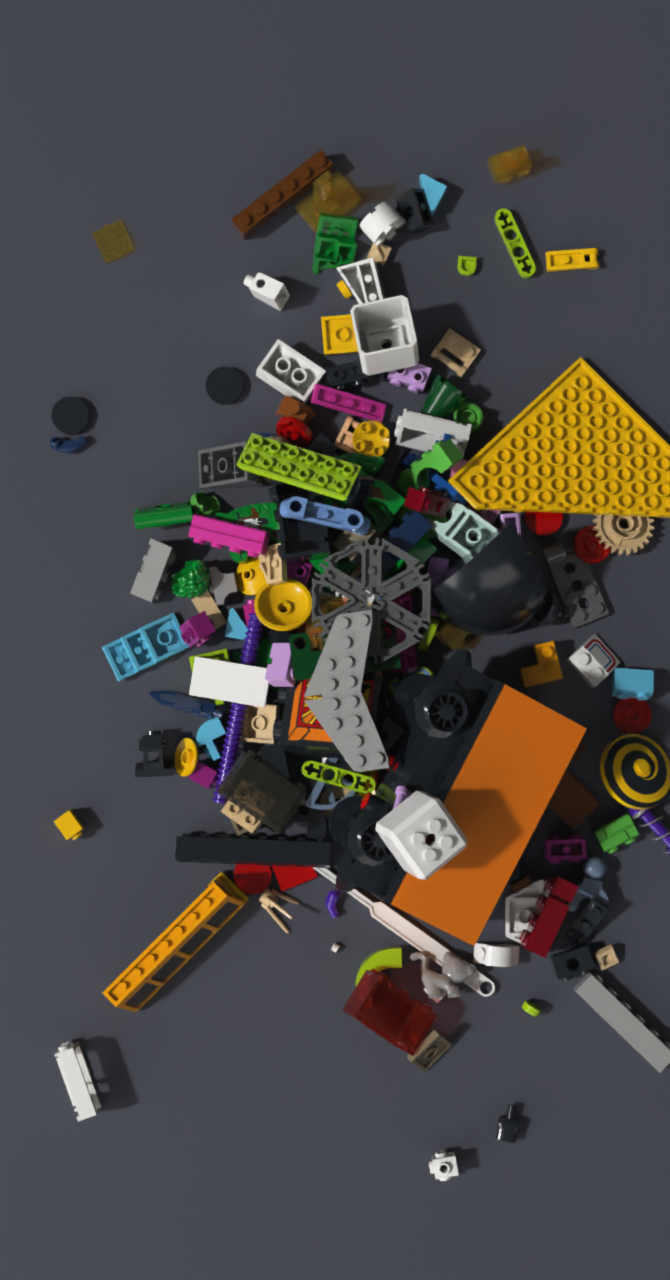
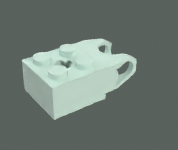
[427,501,498,557]

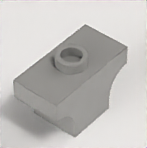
[209,566,238,606]

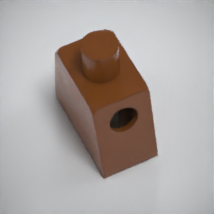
[275,396,315,428]

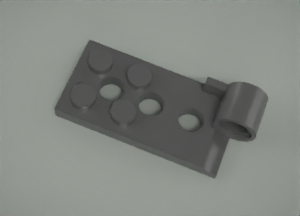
[542,541,609,628]

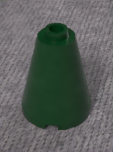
[420,374,468,419]

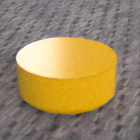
[337,280,353,299]

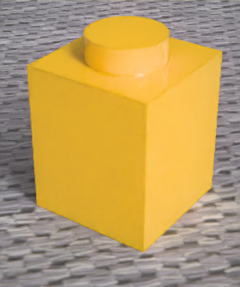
[53,809,85,841]

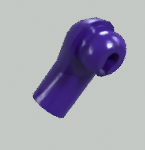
[325,889,341,919]

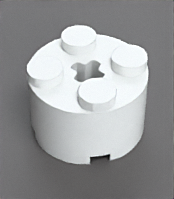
[360,201,405,247]

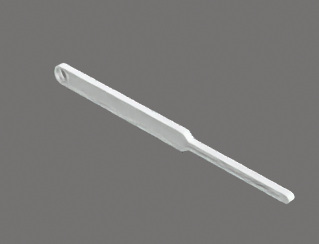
[313,868,495,997]

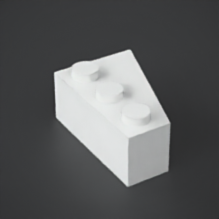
[336,257,385,304]

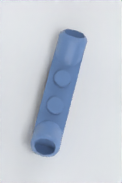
[280,496,370,536]

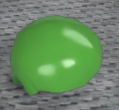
[190,491,221,518]

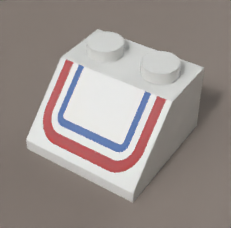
[566,634,620,688]

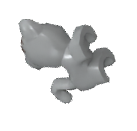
[410,951,476,999]

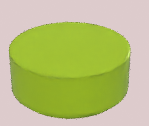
[522,1000,542,1017]

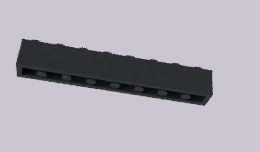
[175,833,332,868]

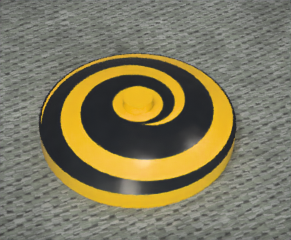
[600,733,670,810]

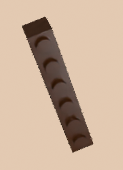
[231,149,333,240]

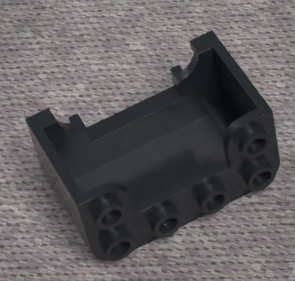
[269,481,332,563]

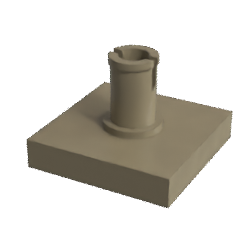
[407,1029,452,1072]

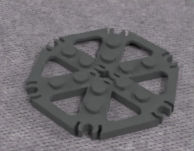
[312,537,431,664]

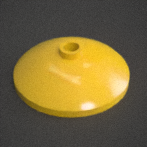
[254,578,312,631]

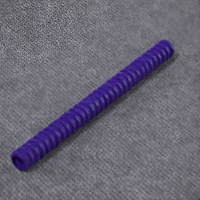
[212,613,264,804]

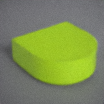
[457,256,477,277]

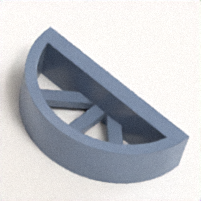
[305,758,362,810]

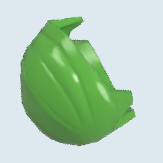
[453,402,484,434]

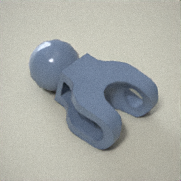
[566,856,608,912]

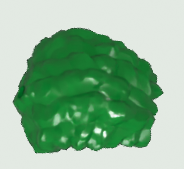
[171,559,210,598]

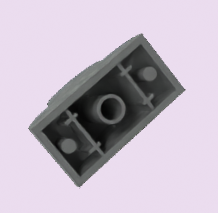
[198,441,263,489]

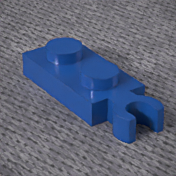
[428,470,467,505]

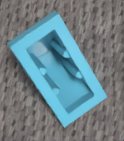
[419,174,447,215]
[225,608,248,641]

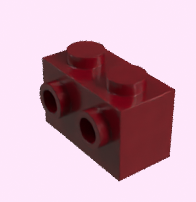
[403,487,451,518]

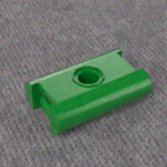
[134,501,194,530]

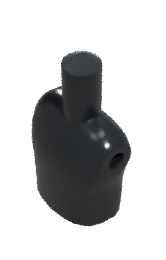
[495,1104,520,1143]

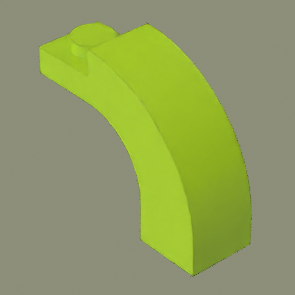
[356,946,402,1008]

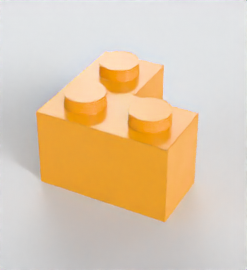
[519,641,563,688]

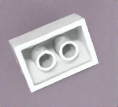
[256,339,326,404]

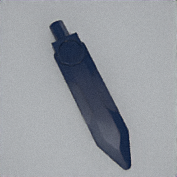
[149,691,224,720]

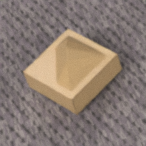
[367,243,392,266]
[594,944,619,970]

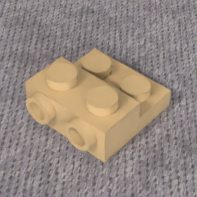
[240,704,280,744]

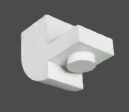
[473,942,519,967]

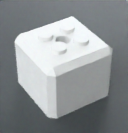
[350,295,419,376]
[375,791,468,880]

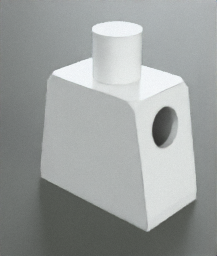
[243,273,290,311]

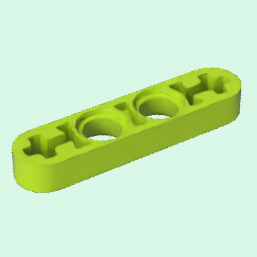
[494,208,536,279]
[302,760,376,794]

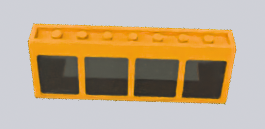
[102,876,246,1012]

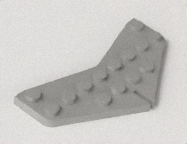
[304,610,391,772]

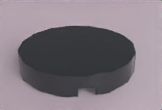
[206,367,244,405]
[51,396,90,435]

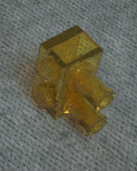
[487,145,532,184]

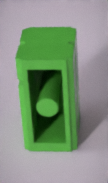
[592,813,639,854]

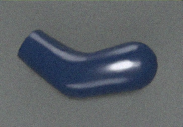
[50,436,88,454]

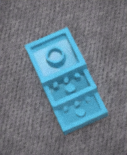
[102,612,189,682]

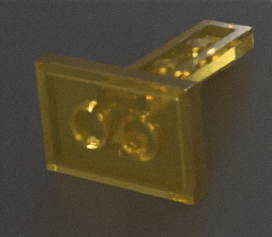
[294,170,362,234]

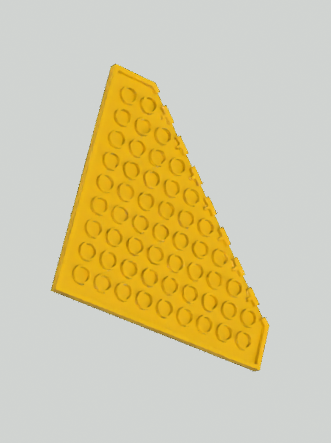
[448,357,670,518]

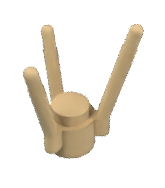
[258,888,299,933]

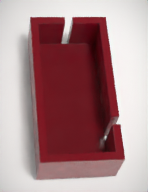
[519,873,579,958]

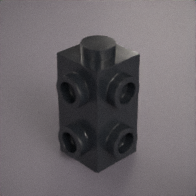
[323,360,368,391]

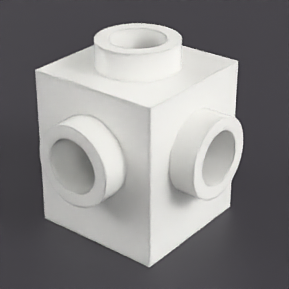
[429,1150,459,1181]

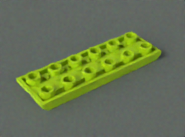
[237,433,362,501]

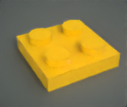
[321,314,359,356]

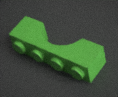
[395,438,464,497]

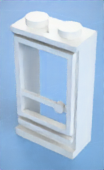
[394,409,472,460]
[54,1040,102,1122]

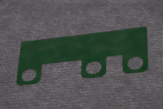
[289,623,401,681]

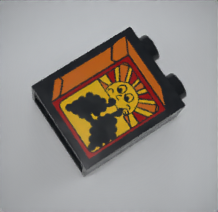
[273,674,388,759]

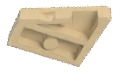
[259,543,287,585]

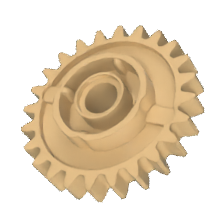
[592,514,655,556]

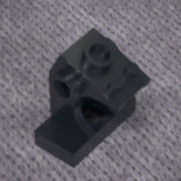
[135,731,175,777]

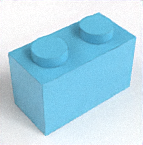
[612,668,654,700]

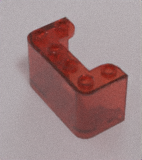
[342,968,438,1056]

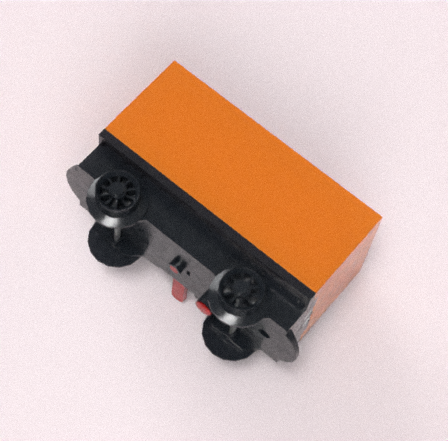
[329,648,587,946]

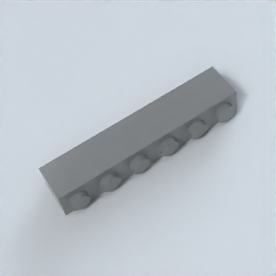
[573,973,670,1073]

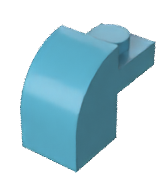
[196,717,226,761]

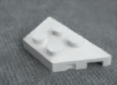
[505,879,544,943]

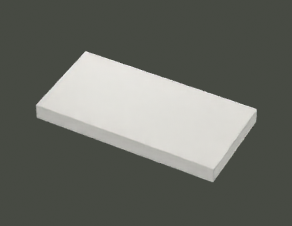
[189,656,270,708]

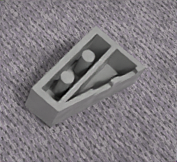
[130,538,177,603]

